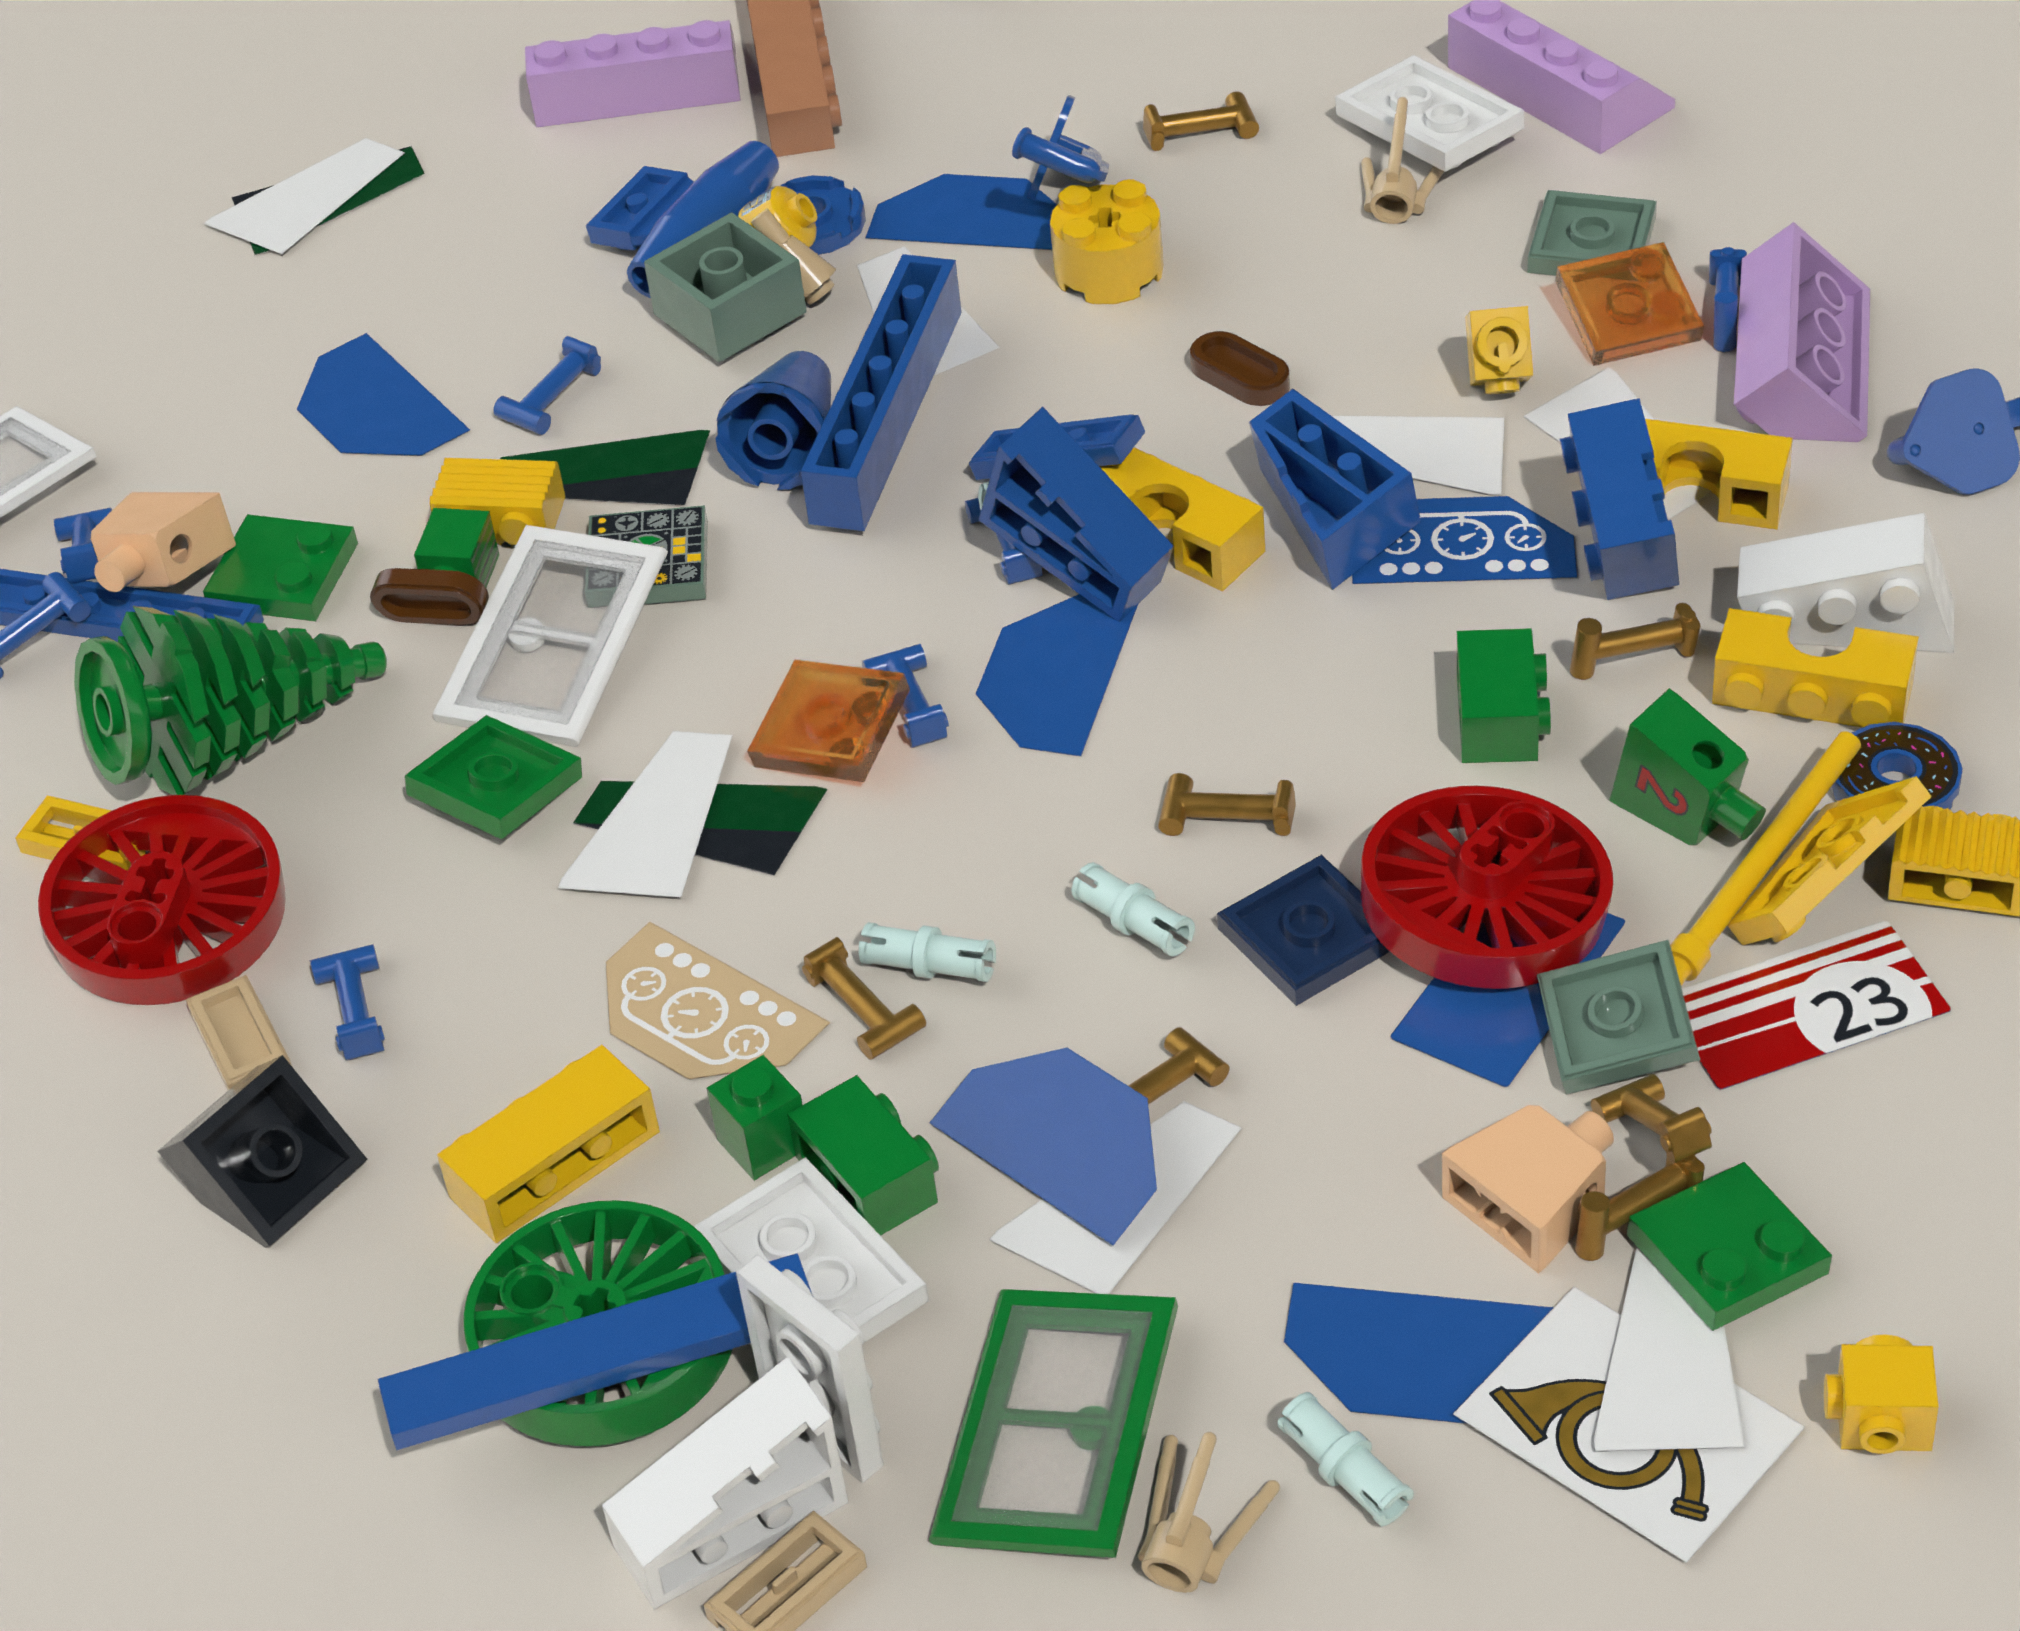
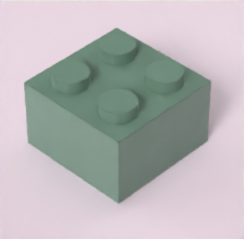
[644,212,807,362]

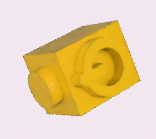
[1465,306,1533,394]
[1824,1334,1939,1454]

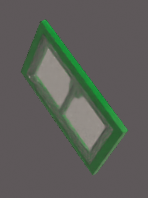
[929,1289,1178,1558]

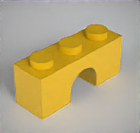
[1645,419,1793,530]
[1099,448,1266,592]
[1712,608,1919,728]

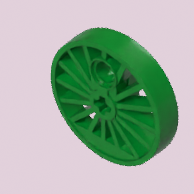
[464,1200,732,1446]

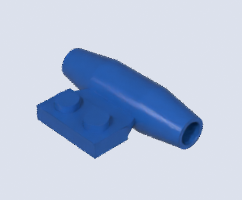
[586,141,779,298]

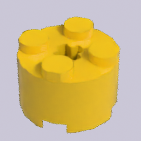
[1050,179,1164,304]

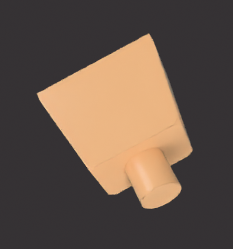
[91,492,236,592]
[1442,1105,1614,1274]

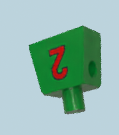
[1609,688,1766,845]

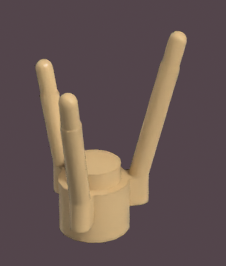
[1361,97,1444,224]
[1138,1432,1280,1593]

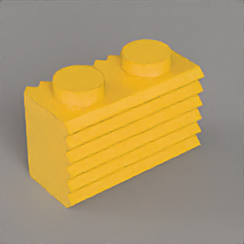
[429,458,565,546]
[1888,806,2020,917]

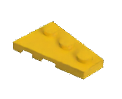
[1727,776,1932,945]

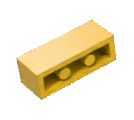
[437,1044,660,1244]

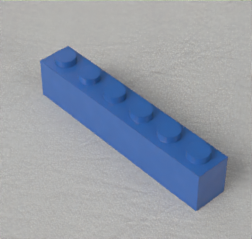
[801,254,962,531]

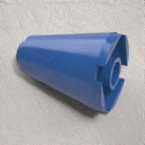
[715,351,831,490]

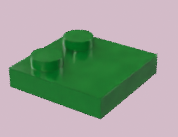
[203,514,358,622]
[405,715,582,840]
[1627,1162,1832,1331]

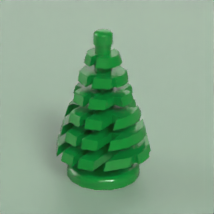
[74,606,387,795]

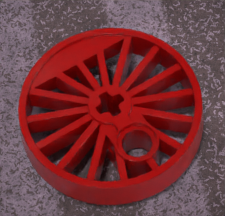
[1361,785,1614,989]
[38,795,286,1005]

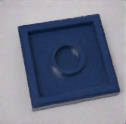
[1217,854,1390,1006]

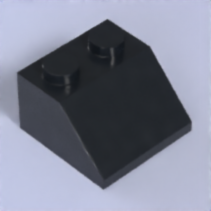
[157,1055,368,1248]

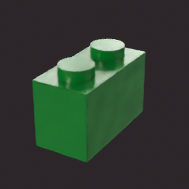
[1457,628,1551,763]
[788,1075,939,1236]

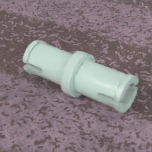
[1072,862,1195,957]
[859,922,996,982]
[1277,1392,1414,1526]

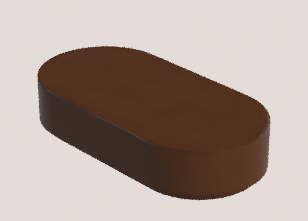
[1190,331,1290,406]
[370,568,489,625]

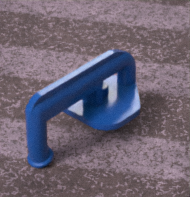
[1012,95,1109,200]
[1887,368,2020,495]

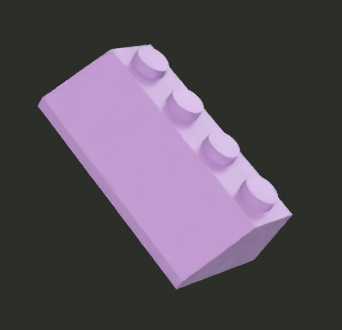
[1448,0,1675,154]
[525,20,741,128]
[1734,222,1870,442]

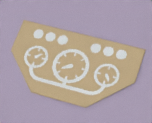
[606,922,830,1079]

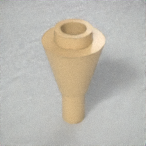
[751,208,836,305]

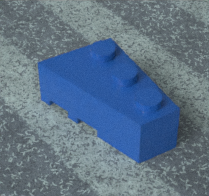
[1249,389,1421,590]
[1560,398,1679,600]
[979,406,1174,622]

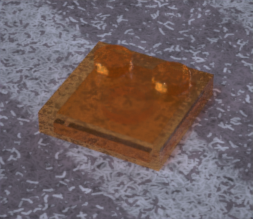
[1555,242,1704,366]
[747,659,910,782]

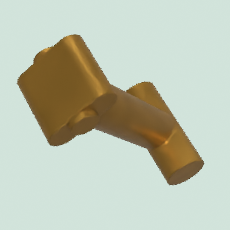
[1143,91,1259,151]
[1570,603,1701,680]
[1158,773,1296,836]
[802,937,926,1060]
[1128,1027,1230,1105]
[1591,1074,1712,1164]
[1576,1155,1705,1261]

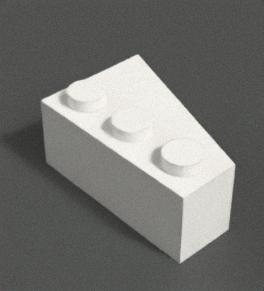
[1737,513,1954,653]
[602,1357,848,1610]

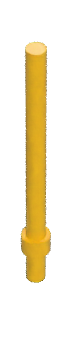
[1670,731,1861,986]

